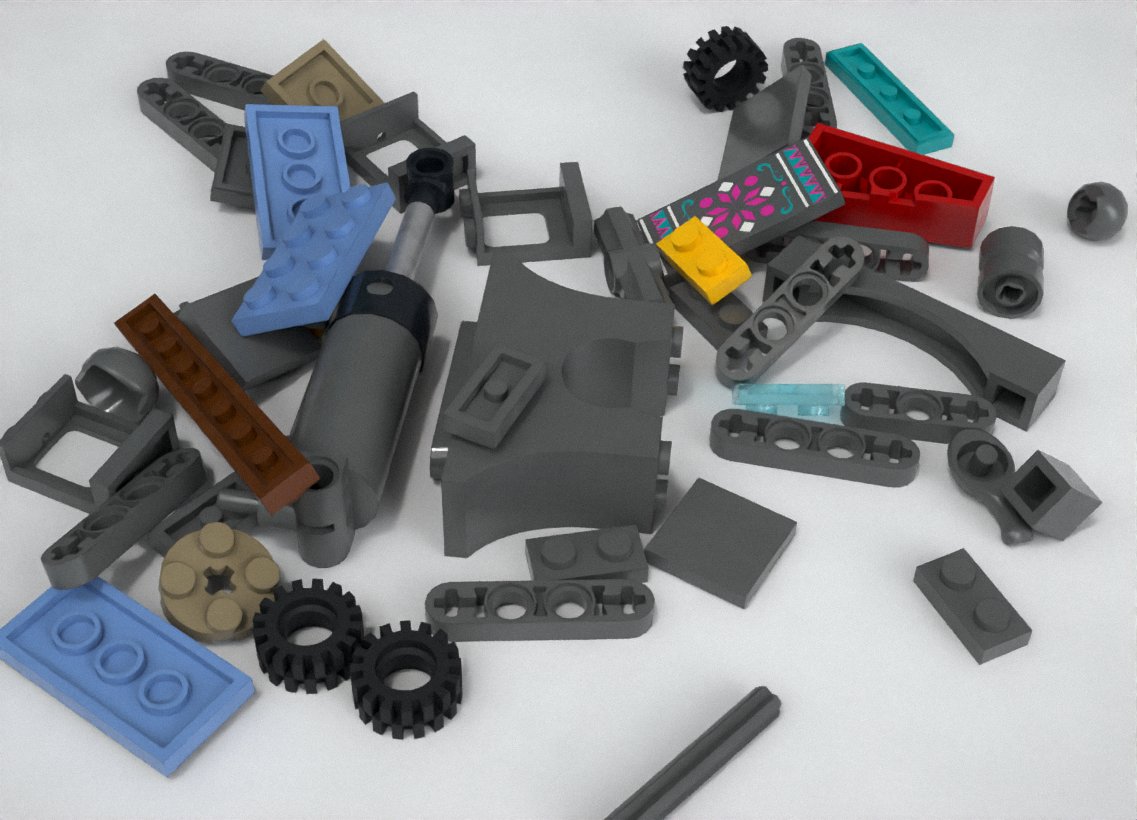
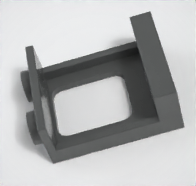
[340,91,476,214]
[459,162,593,266]
[0,374,180,514]

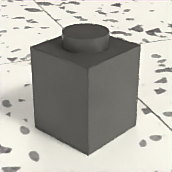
[999,450,1103,541]

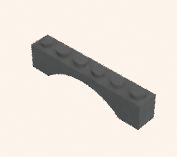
[762,235,1066,432]

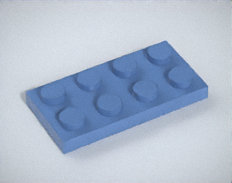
[244,104,351,260]
[231,182,396,337]
[0,576,255,778]

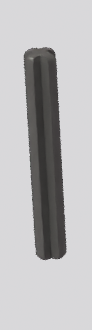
[604,686,782,820]

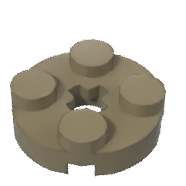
[158,522,280,643]

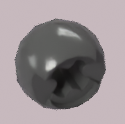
[1067,181,1128,241]

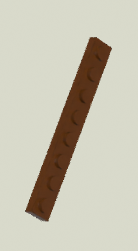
[114,294,321,516]

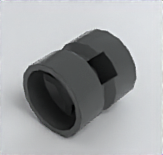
[977,226,1044,319]

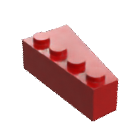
[808,123,995,248]

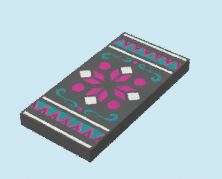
[637,137,846,289]

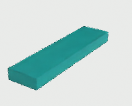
[825,43,955,155]

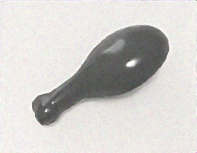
[947,428,1033,546]

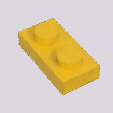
[656,216,752,305]

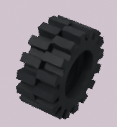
[683,26,768,112]
[252,578,364,694]
[350,620,463,740]

